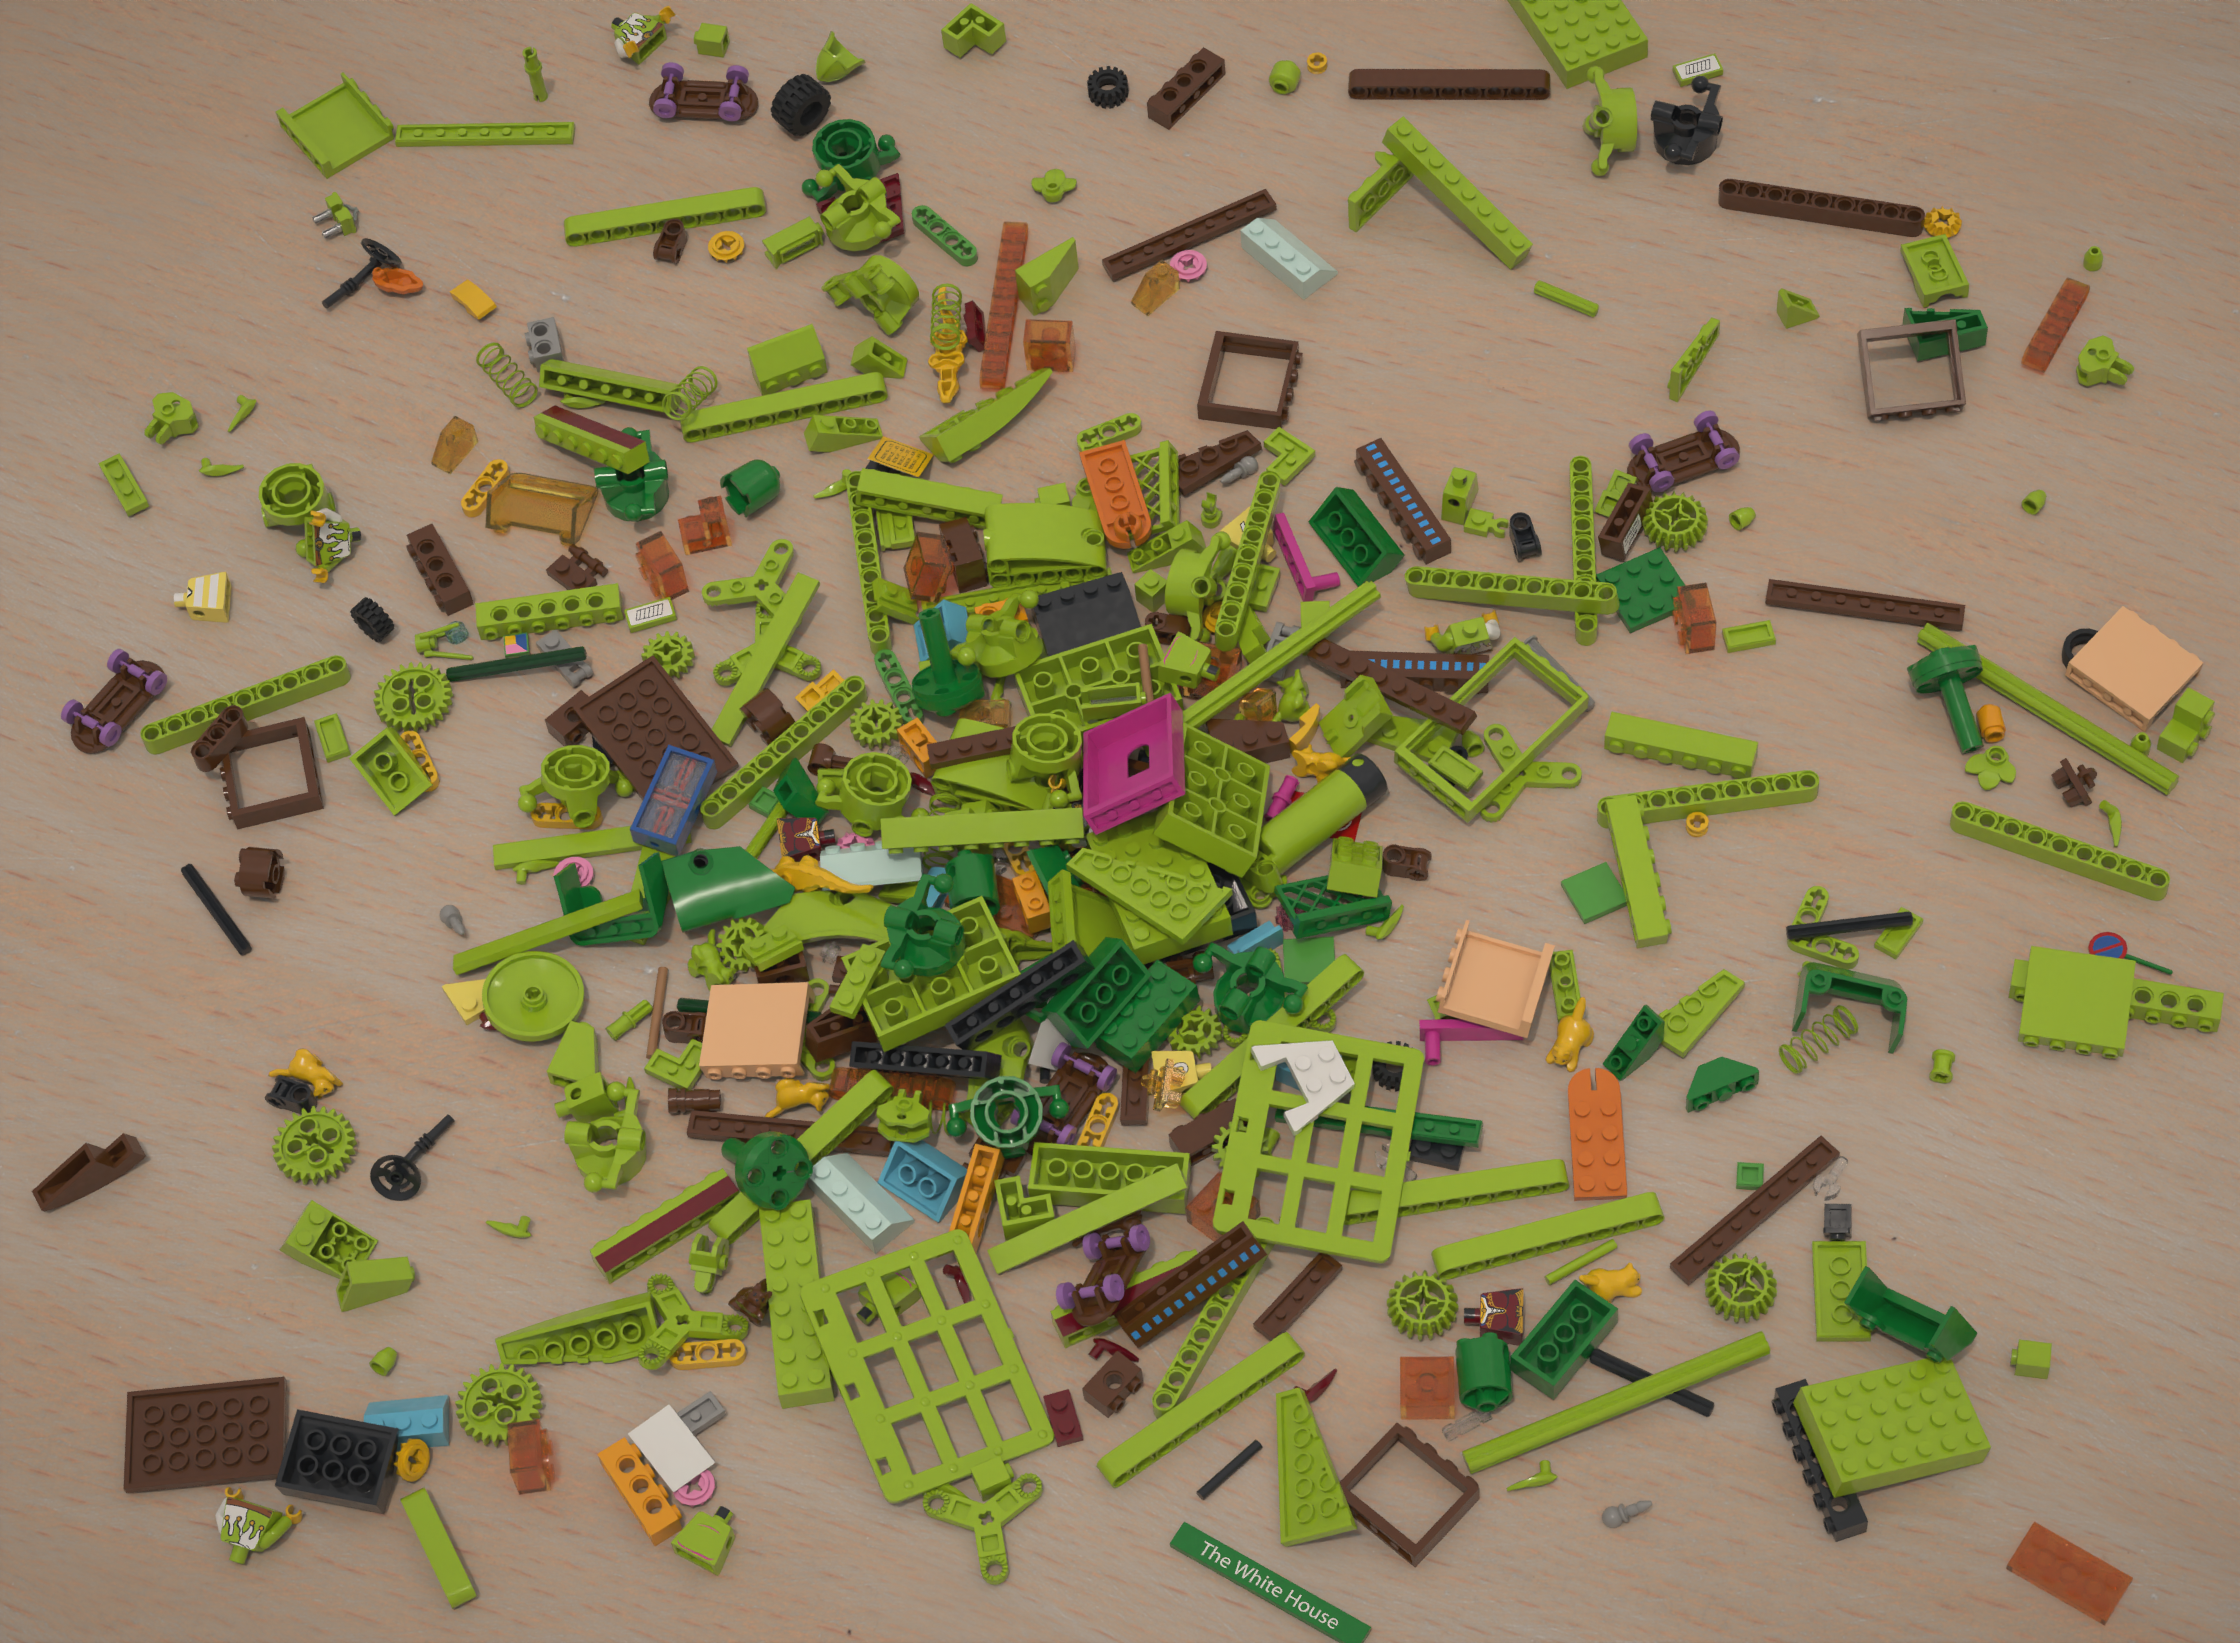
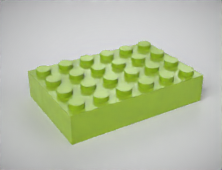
[1507,0,1648,89]
[1014,624,1184,749]
[1153,722,1270,878]
[1085,810,1233,965]
[841,896,1021,1052]
[1793,1358,1991,1498]

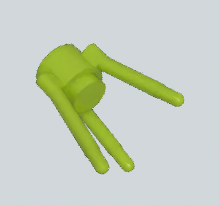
[415,622,473,660]

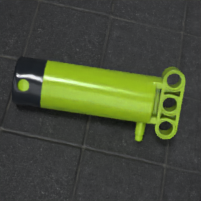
[1243,754,1388,893]

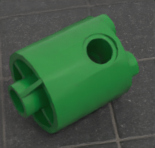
[945,850,1000,917]
[1455,1332,1513,1412]

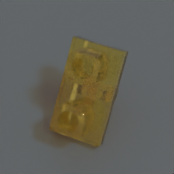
[1141,1058,1186,1112]

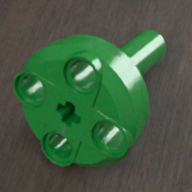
[912,608,985,716]
[1907,645,1984,754]
[721,1131,813,1210]

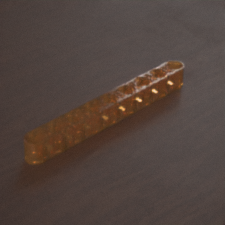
[979,221,1028,390]

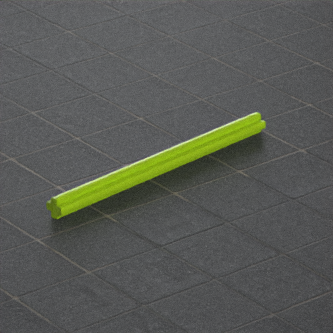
[1142,581,1381,757]
[1917,623,2180,795]
[1462,1331,1771,1474]

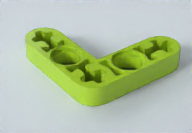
[1077,413,1142,452]
[1787,886,1859,970]

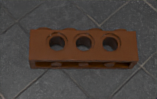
[1147,47,1226,130]
[406,523,474,616]

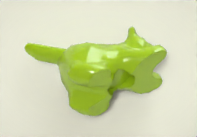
[1271,669,1311,723]
[688,929,737,991]

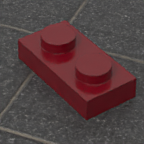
[963,300,987,352]
[1043,1389,1083,1447]

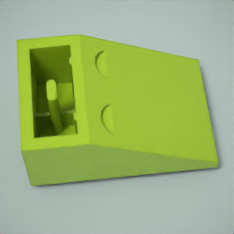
[1327,836,1383,898]
[279,1200,378,1279]

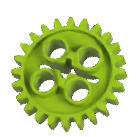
[373,662,453,732]
[272,1106,357,1185]
[455,1363,543,1447]

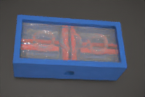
[630,745,717,856]

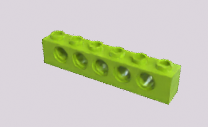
[475,583,624,640]

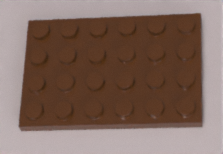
[573,655,739,800]
[124,1376,287,1493]

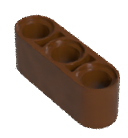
[191,705,248,772]

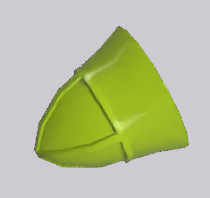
[816,31,866,82]

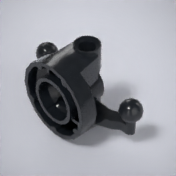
[1651,76,1723,165]

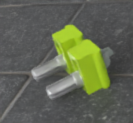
[312,192,359,239]

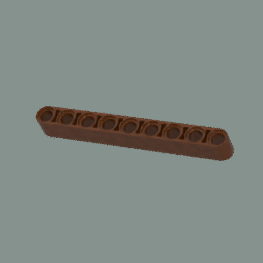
[1348,69,1550,100]
[1718,179,1925,237]

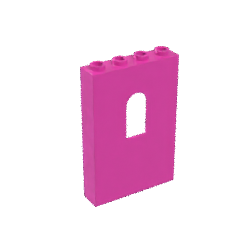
[1083,692,1185,835]

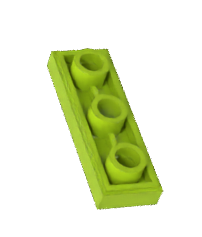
[1549,950,1584,1023]

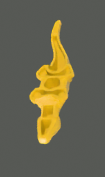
[928,287,968,404]
[771,855,873,894]

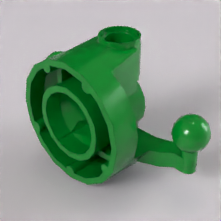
[802,119,901,203]
[594,427,669,522]
[881,873,966,979]
[1193,943,1308,1034]
[946,1076,1069,1159]

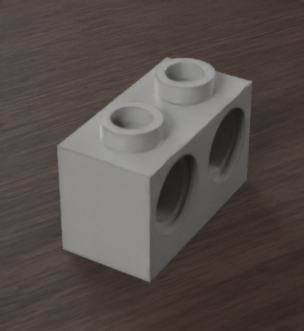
[524,317,564,372]

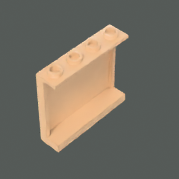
[2065,606,2203,732]
[1435,920,1555,1038]
[699,982,815,1080]

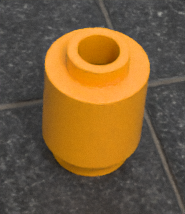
[1976,704,2006,743]

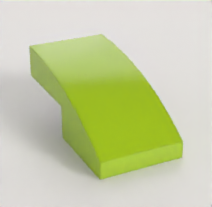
[1594,469,1639,518]

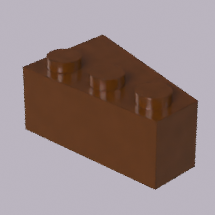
[939,517,988,594]
[1206,719,1290,763]
[805,1005,879,1063]

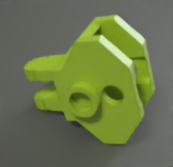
[2076,335,2134,387]
[144,392,199,445]
[876,1089,931,1143]
[689,1233,729,1294]

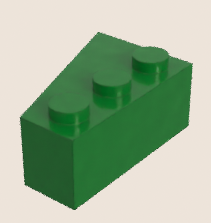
[1902,308,1988,361]

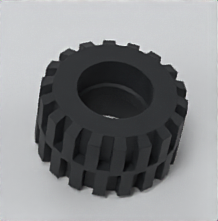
[771,74,831,136]

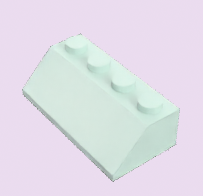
[1240,218,1338,300]
[820,841,924,891]
[807,1153,915,1254]

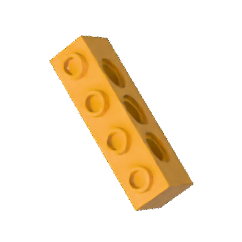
[949,1144,1005,1253]
[597,1437,683,1546]

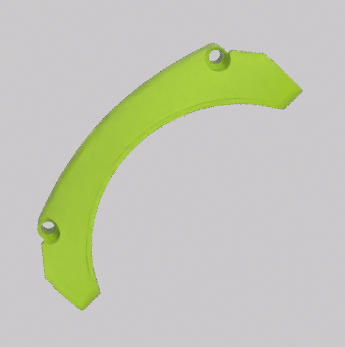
[763,890,1034,1128]

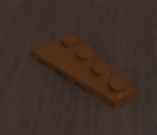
[1178,430,1262,496]

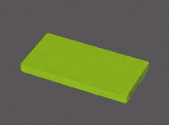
[1812,1241,1871,1342]

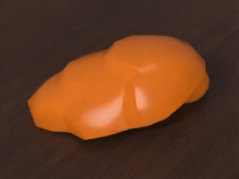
[372,267,423,295]

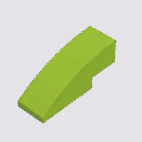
[1238,603,1271,664]

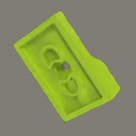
[1900,234,1969,308]
[1319,675,1393,758]

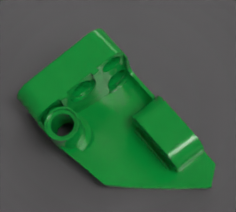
[662,846,795,933]

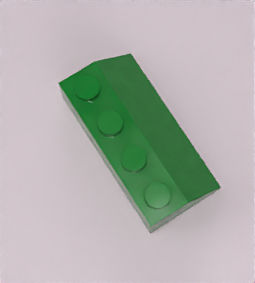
[1308,487,1405,587]
[1026,845,1085,896]

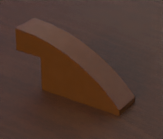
[32,1133,146,1212]

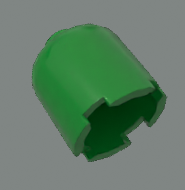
[720,459,780,517]

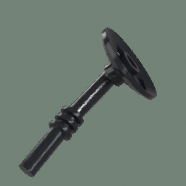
[322,238,402,309]
[370,1114,455,1201]

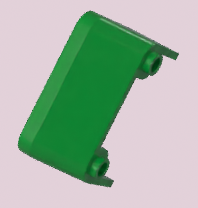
[554,852,669,946]
[1792,962,1908,1054]
[1844,1266,1978,1364]

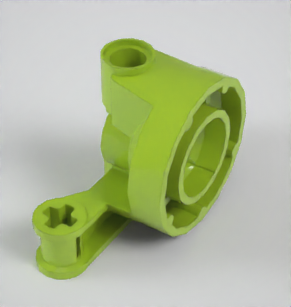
[821,255,919,335]

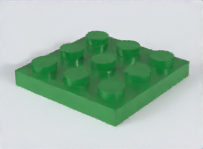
[1596,547,1695,634]

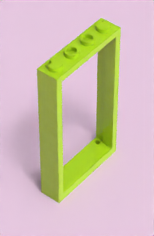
[1394,637,1589,823]

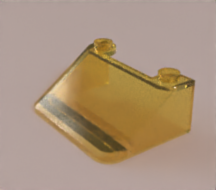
[485,473,598,546]

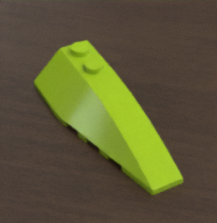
[919,368,1053,464]
[495,1292,659,1365]

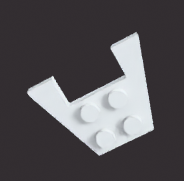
[1251,1040,1355,1136]

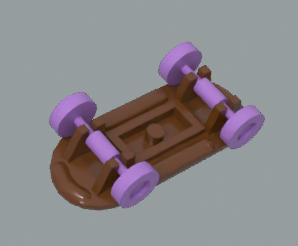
[649,62,758,121]
[1627,410,1740,492]
[61,649,167,754]
[1010,1042,1117,1155]
[1056,1224,1150,1326]

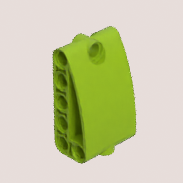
[983,503,1107,588]
[931,718,1065,812]

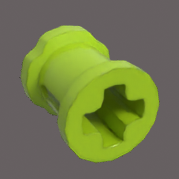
[1929,1049,1955,1083]

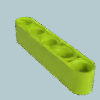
[400,1487,477,1609]

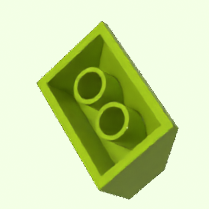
[747,324,827,396]

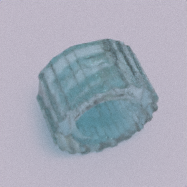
[445,621,468,644]

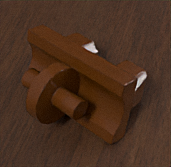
[2051,758,2097,807]
[1166,951,1215,984]

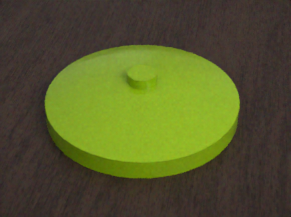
[482,951,584,1042]

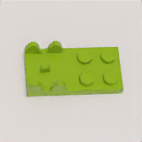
[1348,151,1414,232]

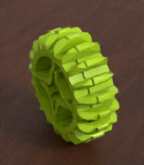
[1642,491,1708,552]
[1705,1253,1777,1323]
[1387,1270,1459,1341]

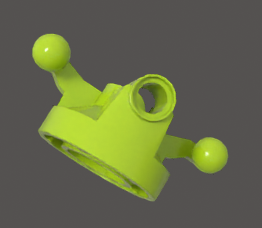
[1582,66,1637,176]
[815,164,901,251]
[258,463,336,558]
[1165,531,1231,645]
[950,590,1044,678]
[1006,713,1083,809]
[518,745,634,828]
[815,752,929,837]
[564,1081,646,1193]

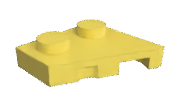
[442,979,486,1025]

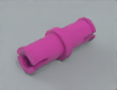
[1264,775,1300,822]

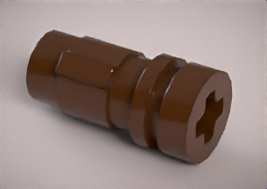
[668,1088,721,1113]

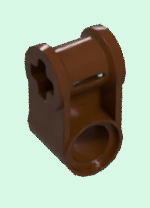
[653,219,687,264]
[1145,612,1191,645]
[1382,844,1432,881]
[662,1011,707,1044]

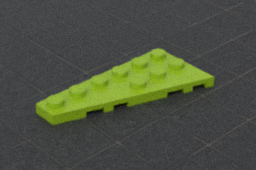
[1066,848,1233,945]
[1276,1387,1357,1547]

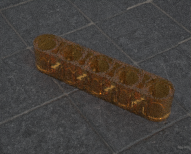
[2021,277,2090,373]
[828,1067,956,1111]

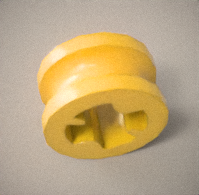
[1307,52,1327,74]
[1686,812,1709,837]

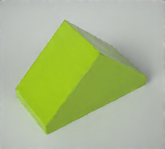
[1777,288,1820,329]

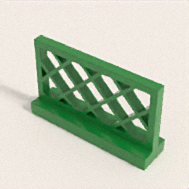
[1274,875,1392,939]

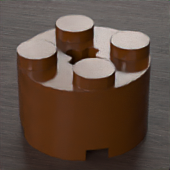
[739,688,795,746]
[234,847,284,899]

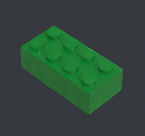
[1041,937,1152,1049]
[1095,960,1200,1074]
[1510,1280,1618,1400]

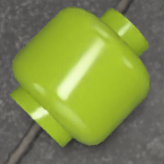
[1269,60,1301,95]

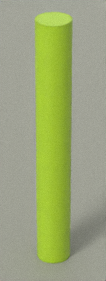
[1544,1239,1617,1285]

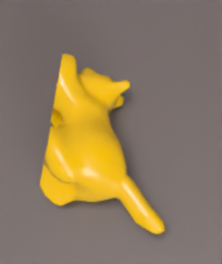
[1292,744,1351,783]
[1545,997,1594,1072]
[268,1048,343,1099]
[764,1078,830,1118]
[1579,1262,1642,1303]

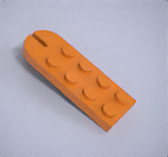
[1079,440,1152,549]
[1568,1068,1627,1201]

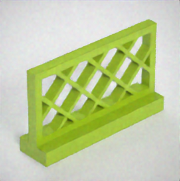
[1127,440,1179,540]

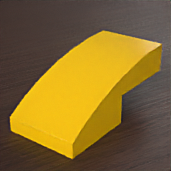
[450,279,497,320]
[795,669,844,711]
[1289,703,1321,754]

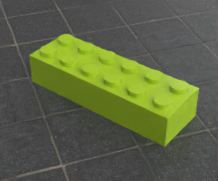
[1028,1142,1191,1214]

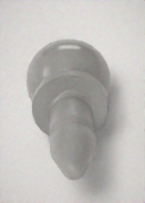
[1220,456,1258,483]
[440,905,465,935]
[1602,1501,1652,1528]

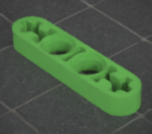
[911,205,978,267]
[874,649,924,725]

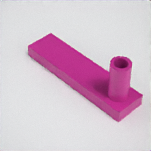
[1272,513,1340,602]
[1419,1019,1523,1066]

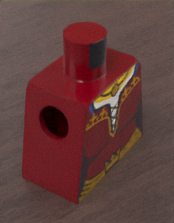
[777,818,836,862]
[1464,1288,1523,1346]

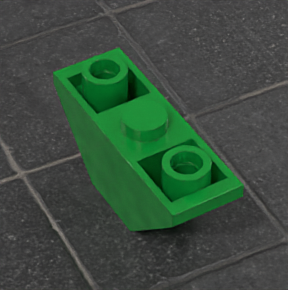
[773,758,829,825]
[1603,1005,1665,1081]
[1686,1057,1759,1113]

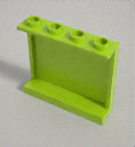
[276,72,394,179]
[1048,869,1128,957]
[2018,946,2136,1059]

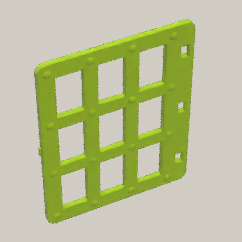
[1213,1020,1424,1263]
[800,1229,1054,1504]

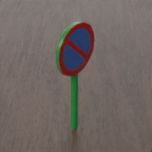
[2088,932,2173,975]

